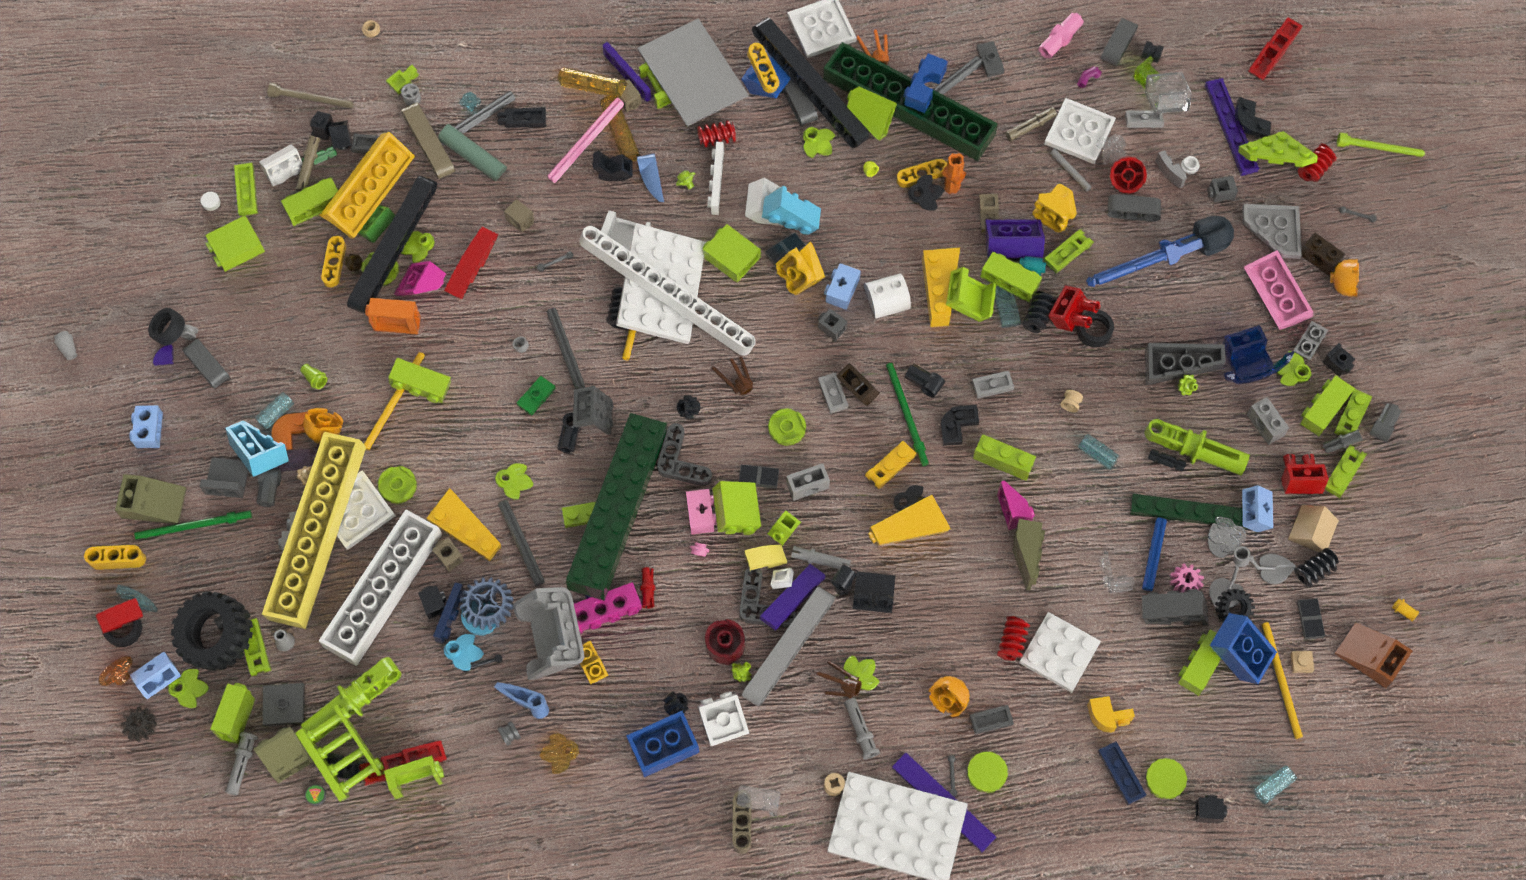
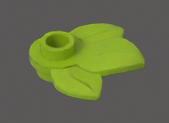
[803,127,835,158]
[401,231,435,263]
[1273,351,1311,386]
[495,463,534,500]
[843,655,880,691]
[168,669,209,708]

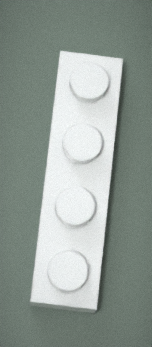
[708,142,724,215]

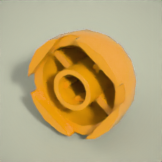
[1330,259,1359,297]
[303,408,343,444]
[929,676,970,717]

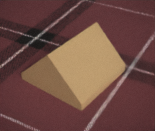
[1288,505,1339,552]

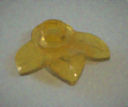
[540,733,579,774]

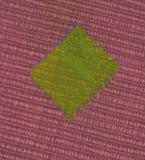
[1133,56,1160,89]

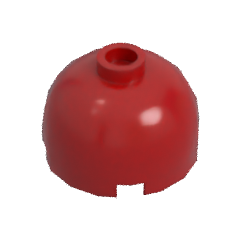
[1110,156,1147,194]

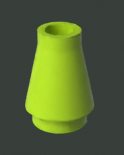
[300,364,328,389]

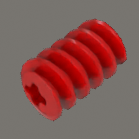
[697,120,736,148]
[1297,143,1337,182]
[997,616,1030,661]

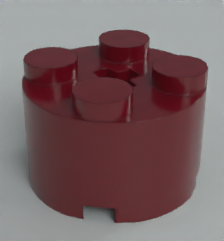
[705,619,745,665]

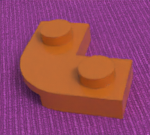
[272,412,308,453]

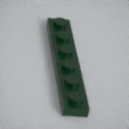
[1130,493,1247,530]

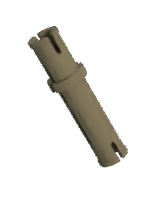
[1005,107,1057,142]
[295,136,321,191]

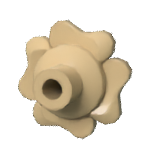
[297,466,312,485]

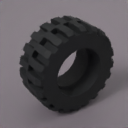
[171,591,253,671]

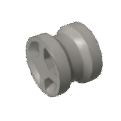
[401,83,421,106]

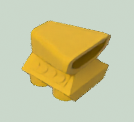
[1032,184,1077,233]
[776,241,825,295]

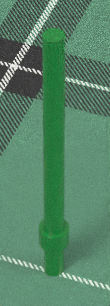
[886,363,929,466]
[134,510,252,540]

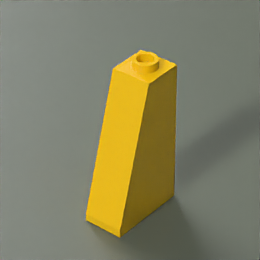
[868,495,951,546]

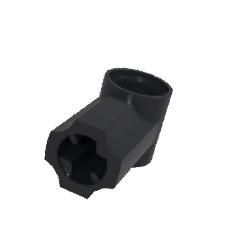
[905,363,945,398]
[557,412,581,454]
[831,565,856,596]

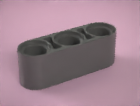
[1100,18,1138,66]
[783,79,818,126]
[1107,194,1161,222]
[182,338,230,389]

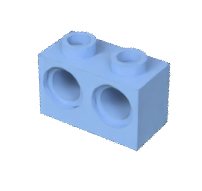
[130,405,163,448]

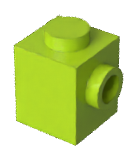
[767,510,801,546]

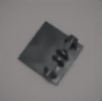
[853,571,896,613]

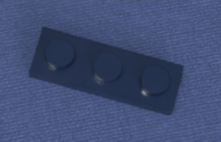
[433,582,465,644]
[1098,741,1147,806]

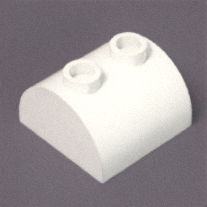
[864,273,911,319]

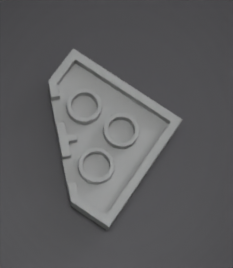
[1242,204,1302,259]

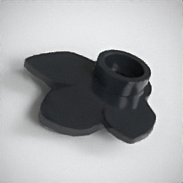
[908,175,945,211]
[894,485,925,511]

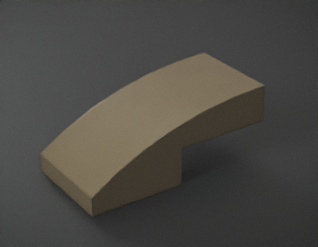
[979,194,999,233]

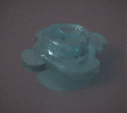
[459,92,481,111]

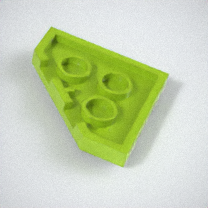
[1239,131,1318,167]

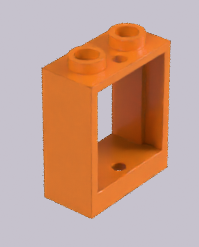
[365,298,421,335]

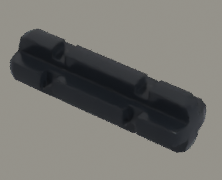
[1148,449,1186,472]

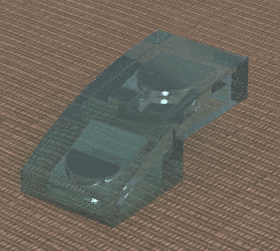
[116,585,158,612]

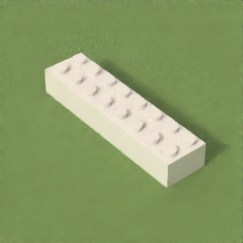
[319,510,442,666]

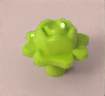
[676,170,695,190]
[1178,374,1198,396]
[731,662,752,682]

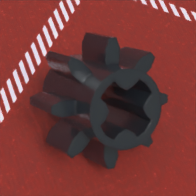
[677,395,700,419]
[663,691,688,716]

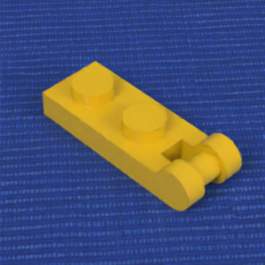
[865,441,917,489]

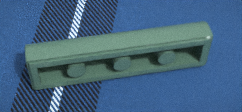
[438,124,507,182]

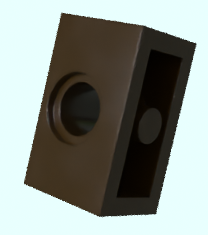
[1301,232,1345,276]
[836,363,880,406]

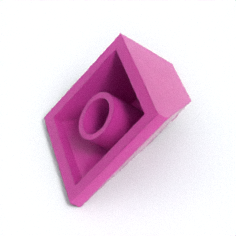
[394,261,446,296]
[997,481,1035,530]

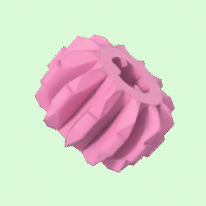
[1170,563,1204,593]

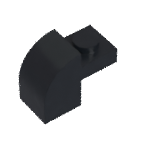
[592,151,633,182]

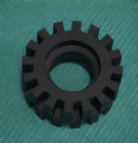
[1215,589,1255,622]

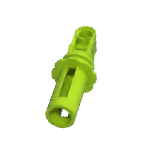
[1144,419,1250,476]
[301,657,401,743]

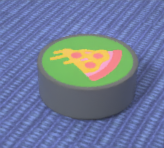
[305,784,327,806]

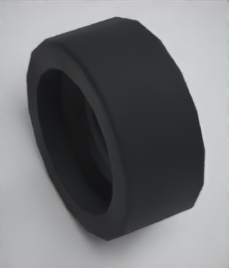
[148,308,185,346]
[1077,310,1114,347]
[102,619,143,647]

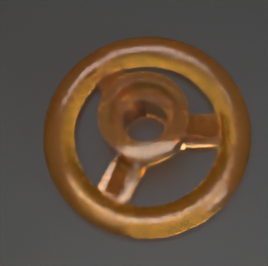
[98,656,133,686]

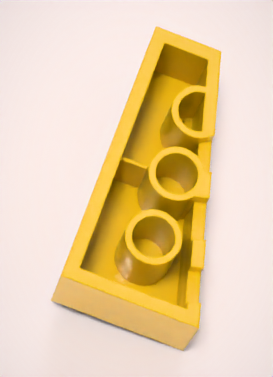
[922,248,960,327]

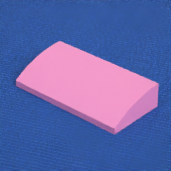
[1244,250,1313,330]

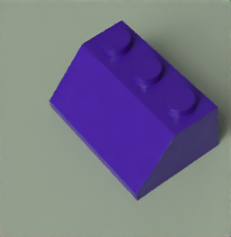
[985,219,1045,259]

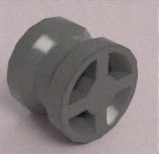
[497,721,521,746]

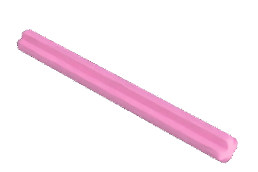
[547,98,624,183]

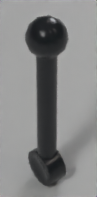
[462,654,503,673]

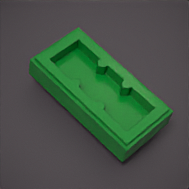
[517,376,556,416]

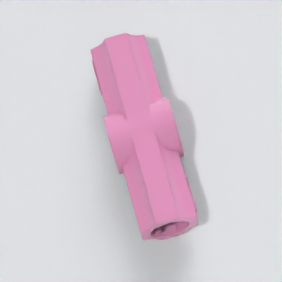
[1039,13,1084,58]

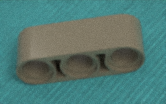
[733,790,752,854]

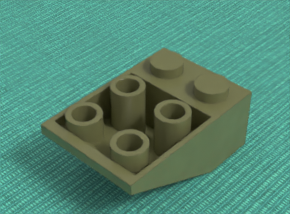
[115,474,187,524]
[1012,519,1045,591]
[254,727,313,784]

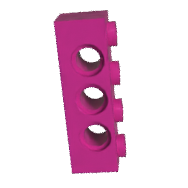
[574,582,642,635]

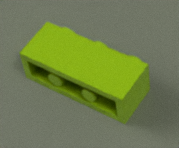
[281,177,338,226]
[980,252,1042,303]
[388,358,451,403]
[1300,375,1355,437]
[973,434,1036,481]
[1178,629,1221,696]

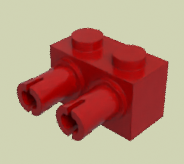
[1048,285,1100,332]
[1281,454,1329,494]

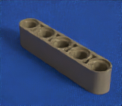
[401,102,455,179]

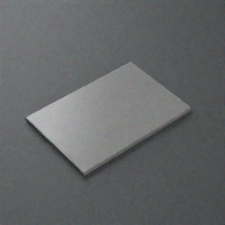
[638,18,748,127]

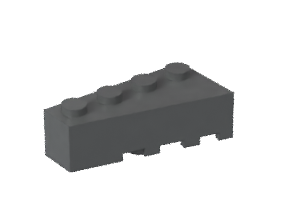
[1145,343,1225,386]

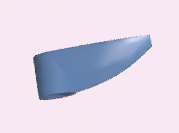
[637,153,664,202]
[494,682,549,719]

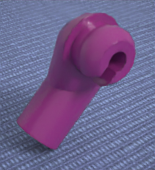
[1077,66,1101,88]

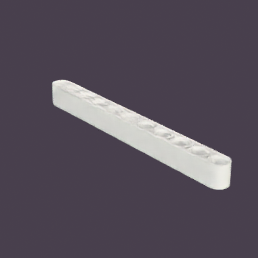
[580,226,756,356]

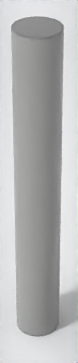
[1050,149,1092,192]

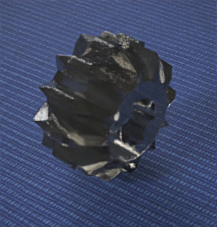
[121,707,157,742]

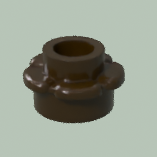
[345,254,362,272]

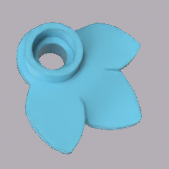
[444,634,484,671]

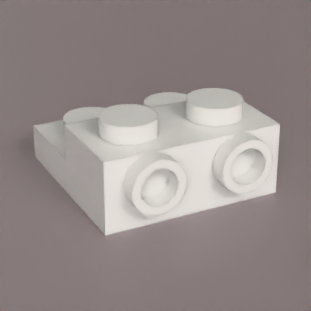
[697,691,749,746]

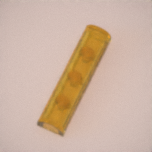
[558,67,628,98]
[600,95,641,161]

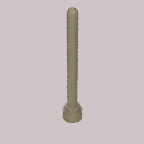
[267,82,353,108]

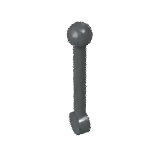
[1339,206,1377,223]
[537,251,573,272]
[948,755,957,797]

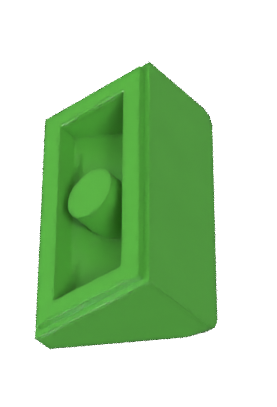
[358,205,395,243]

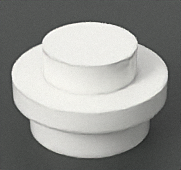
[1181,156,1200,174]

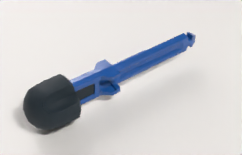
[1086,216,1234,287]

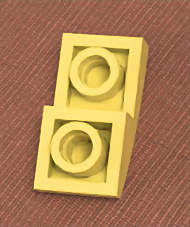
[744,545,787,571]

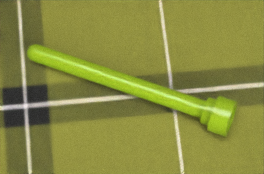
[1336,132,1425,157]

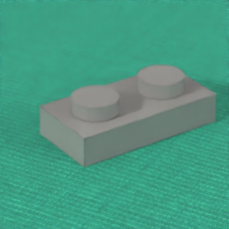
[1125,110,1164,128]
[972,370,1014,399]
[818,373,849,414]

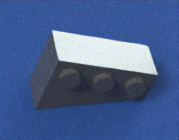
[1142,589,1209,626]

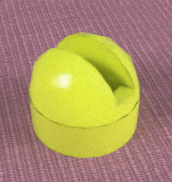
[863,161,879,177]

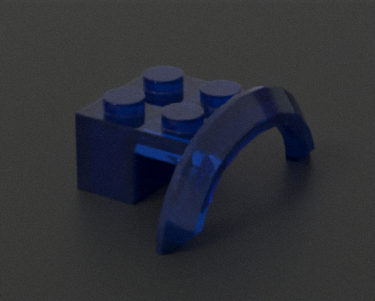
[1223,325,1295,384]

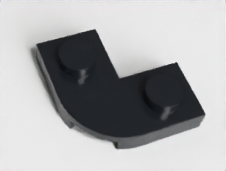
[1235,97,1271,138]
[941,405,979,446]

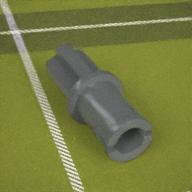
[1323,429,1363,453]

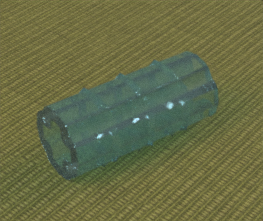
[254,392,294,430]
[1078,434,1120,469]
[1253,765,1297,804]

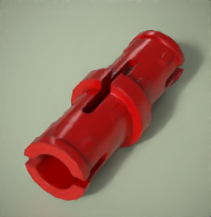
[640,567,656,609]

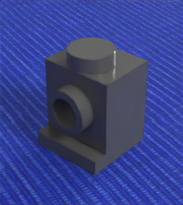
[1207,176,1238,202]
[817,309,848,342]

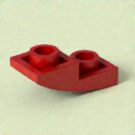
[95,598,143,634]

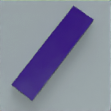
[602,42,652,102]
[760,564,825,631]

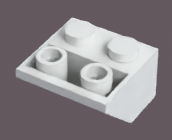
[259,144,302,187]
[745,178,790,226]

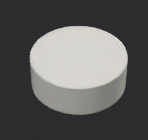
[201,192,220,211]

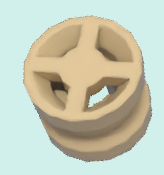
[1060,390,1083,413]
[824,773,845,797]

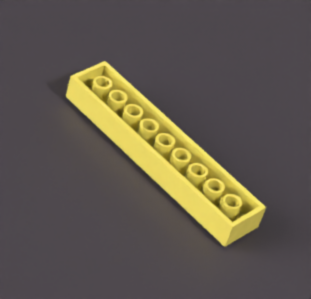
[262,432,366,629]

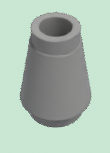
[54,331,77,360]
[274,629,295,651]

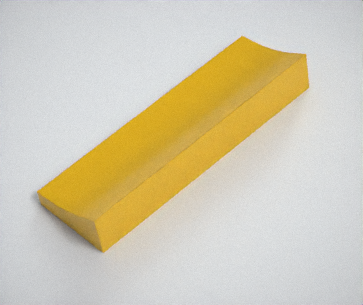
[320,132,415,239]

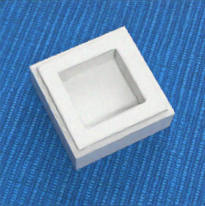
[771,568,794,589]

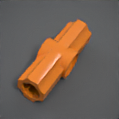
[942,153,966,194]

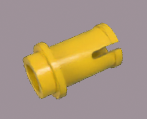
[1392,598,1419,622]

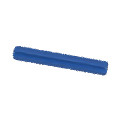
[1142,518,1167,592]

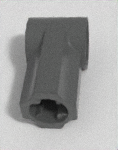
[1369,403,1402,443]
[256,469,281,507]

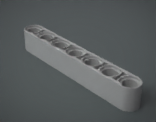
[742,586,836,707]

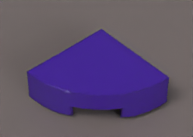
[153,344,174,366]

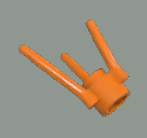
[856,30,889,65]

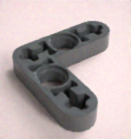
[657,423,712,486]
[739,567,796,628]

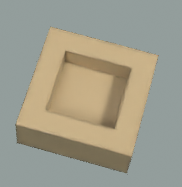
[1290,651,1314,673]

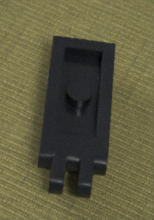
[497,107,546,128]

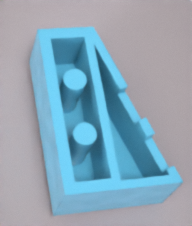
[762,186,821,235]
[225,421,289,477]

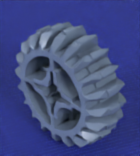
[460,577,514,630]

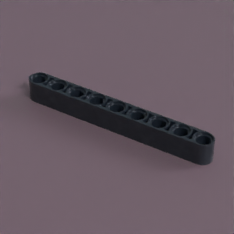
[752,17,870,148]
[347,175,437,314]

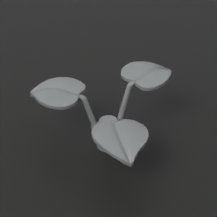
[1208,523,1296,609]

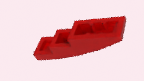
[1248,17,1303,81]
[444,227,499,299]
[359,740,447,786]

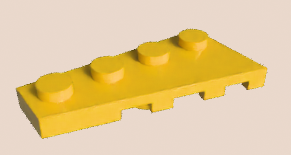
[427,488,501,561]

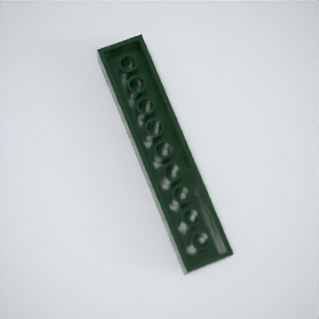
[823,42,998,161]
[566,413,667,601]

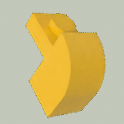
[1087,696,1135,733]

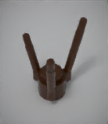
[712,356,754,396]
[816,660,862,699]

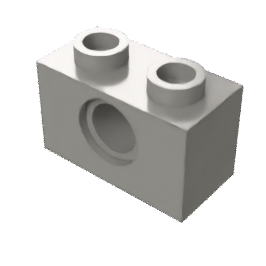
[1247,397,1289,445]
[786,463,830,501]

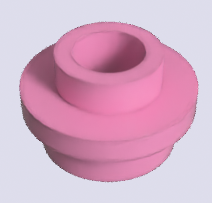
[690,542,709,557]

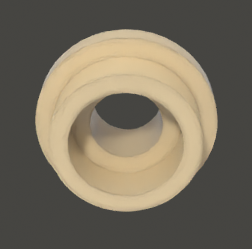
[362,20,380,38]

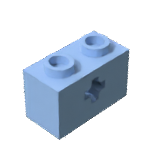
[824,263,861,310]
[1242,485,1273,532]
[130,652,181,699]

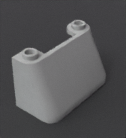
[513,587,584,680]

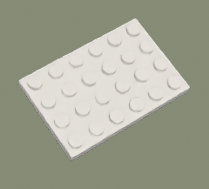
[616,223,706,344]
[827,772,968,880]

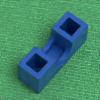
[903,53,948,113]

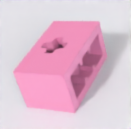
[686,489,717,535]

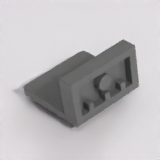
[573,386,614,434]
[199,458,249,498]

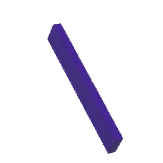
[1205,78,1259,176]
[892,753,996,853]

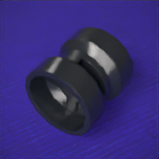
[1141,41,1164,63]

